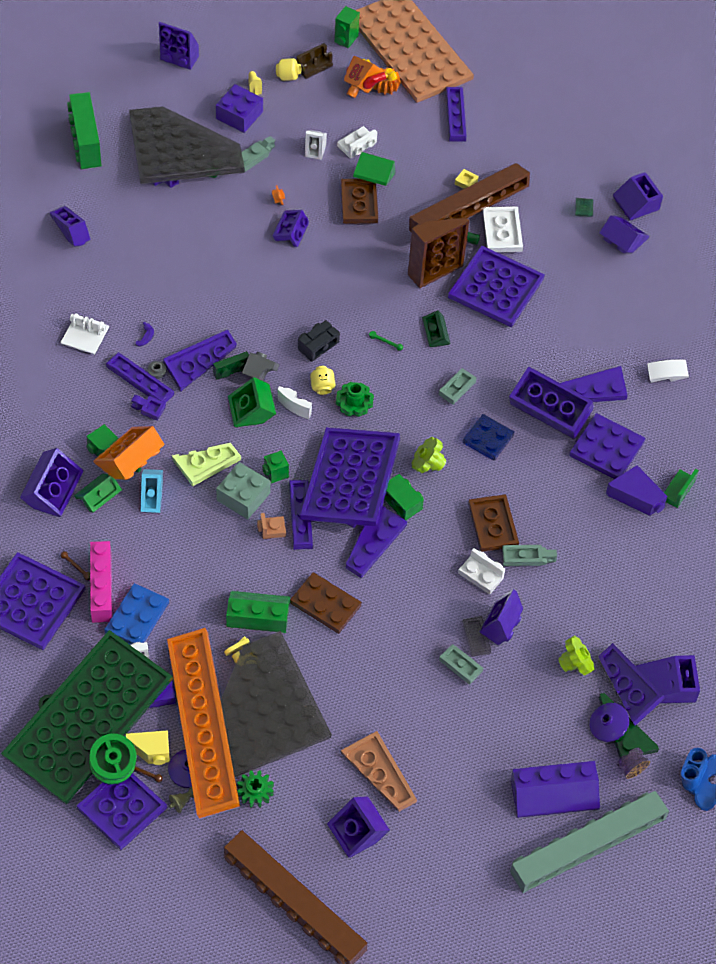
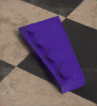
[163,330,237,391]

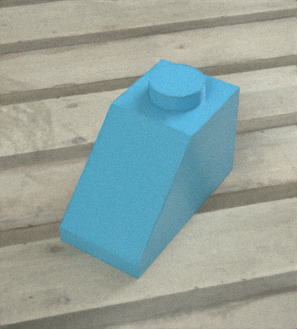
[141,469,163,513]

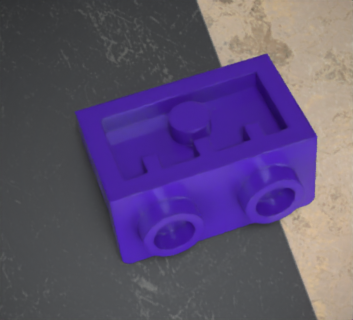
[273,210,309,247]

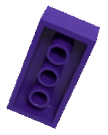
[509,366,594,439]

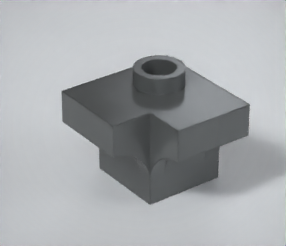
[242,351,280,381]

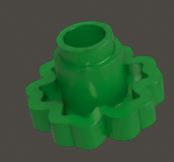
[336,382,374,417]

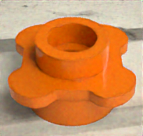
[272,185,285,205]

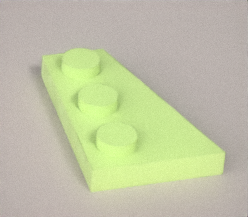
[172,443,241,486]

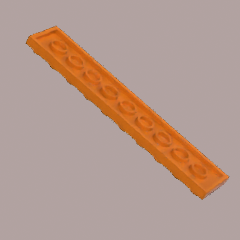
[167,628,240,818]

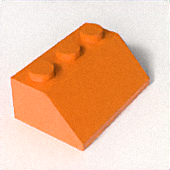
[93,426,165,480]

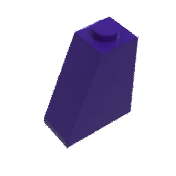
[606,465,667,516]

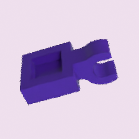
[131,395,166,421]

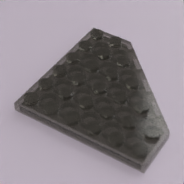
[129,106,245,184]
[220,631,332,777]

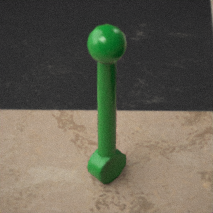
[369,331,403,351]

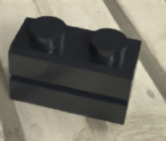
[298,320,340,362]

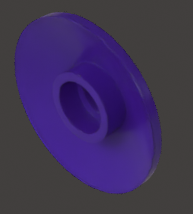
[589,703,629,742]
[168,749,192,788]

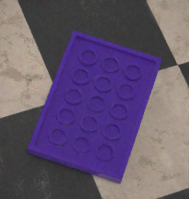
[300,427,400,526]

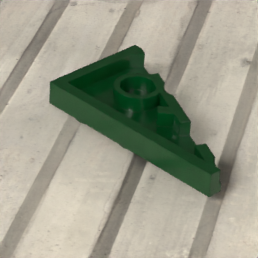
[598,693,659,760]

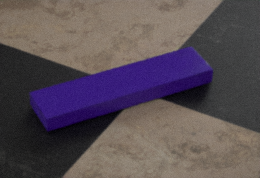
[446,87,467,142]
[106,352,174,403]
[289,480,313,550]

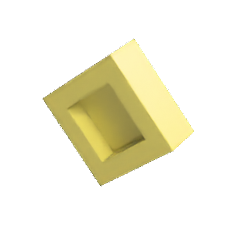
[455,169,479,189]

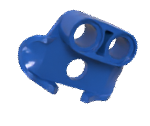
[681,748,716,811]

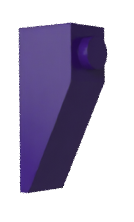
[49,206,91,246]

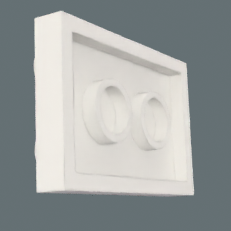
[482,207,523,252]

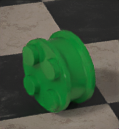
[89,734,137,784]

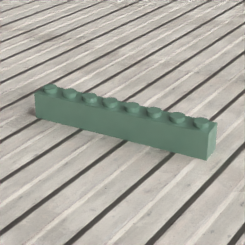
[510,791,669,893]

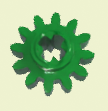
[237,770,274,808]

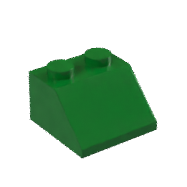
[228,377,276,427]

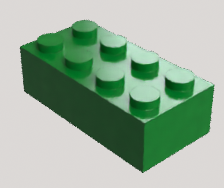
[67,92,102,169]

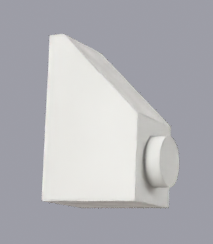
[305,130,327,160]

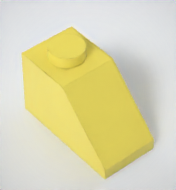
[126,731,170,765]

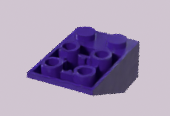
[159,22,199,70]
[636,655,700,703]

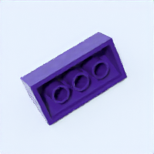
[510,761,600,818]

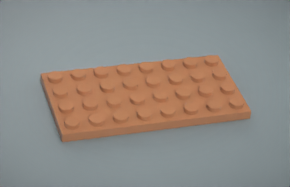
[356,0,474,103]

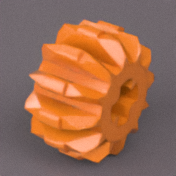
[373,67,400,95]

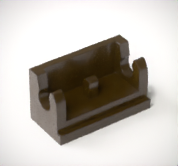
[296,43,333,79]

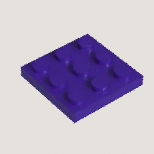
[569,413,646,479]
[77,773,167,850]

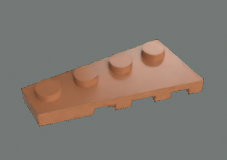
[341,731,417,812]

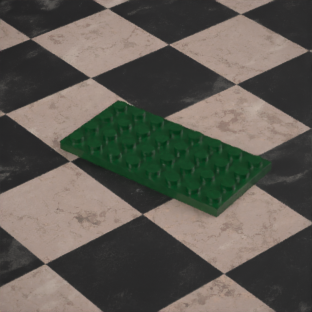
[1,630,173,805]

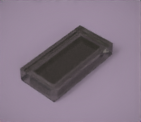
[462,616,491,657]

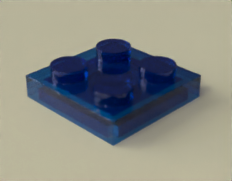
[463,414,515,461]

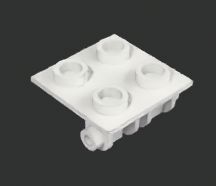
[61,313,109,354]

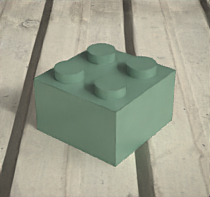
[216,462,271,519]

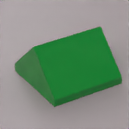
[353,152,395,186]

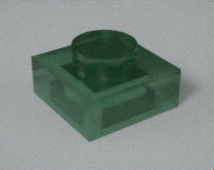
[575,198,593,217]

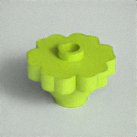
[411,437,446,473]
[558,635,594,676]

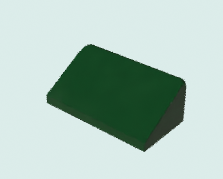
[422,310,451,347]

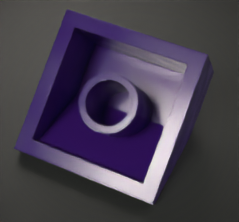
[600,215,650,254]
[479,589,523,645]
[327,796,390,858]

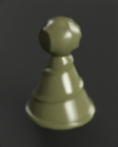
[169,787,194,813]

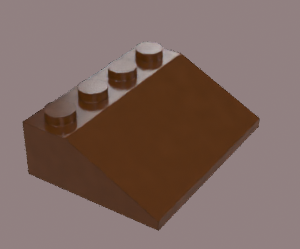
[408,218,470,289]

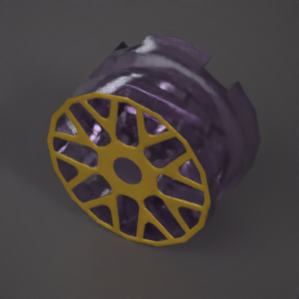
[617,748,650,779]

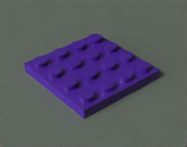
[448,246,545,328]
[0,552,86,650]

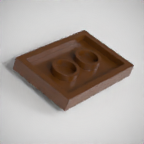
[341,179,378,224]
[468,494,519,552]
[290,572,362,634]

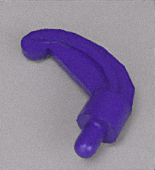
[136,322,154,346]

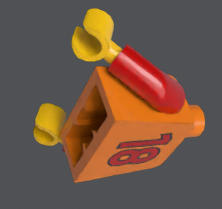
[344,56,397,98]

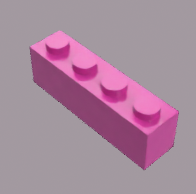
[90,541,112,623]

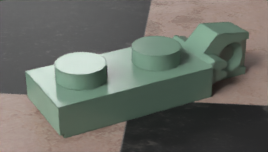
[232,136,275,173]
[502,545,557,566]

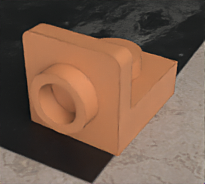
[257,513,286,539]

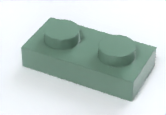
[439,368,477,405]
[439,644,483,685]

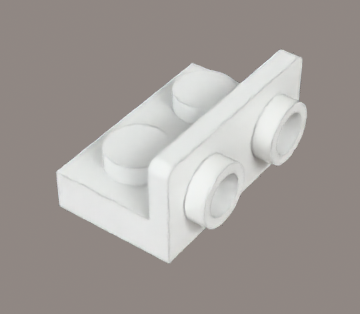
[337,126,377,159]
[458,548,505,594]

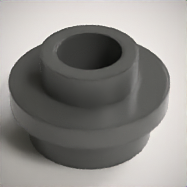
[148,361,166,379]

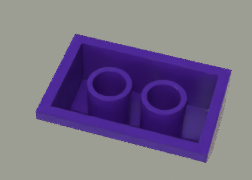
[20,448,84,517]

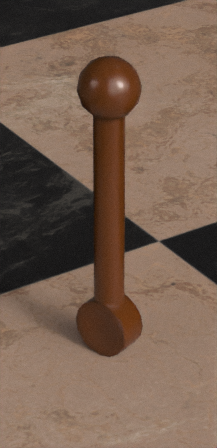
[60,551,90,580]
[134,766,163,782]

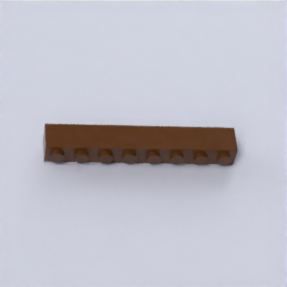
[409,163,530,233]
[224,830,368,964]

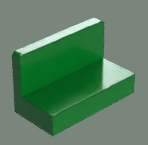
[664,468,699,509]
[74,473,122,513]

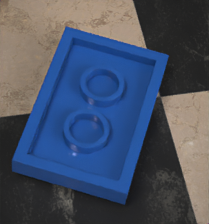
[105,583,169,645]

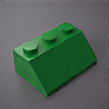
[226,591,290,633]

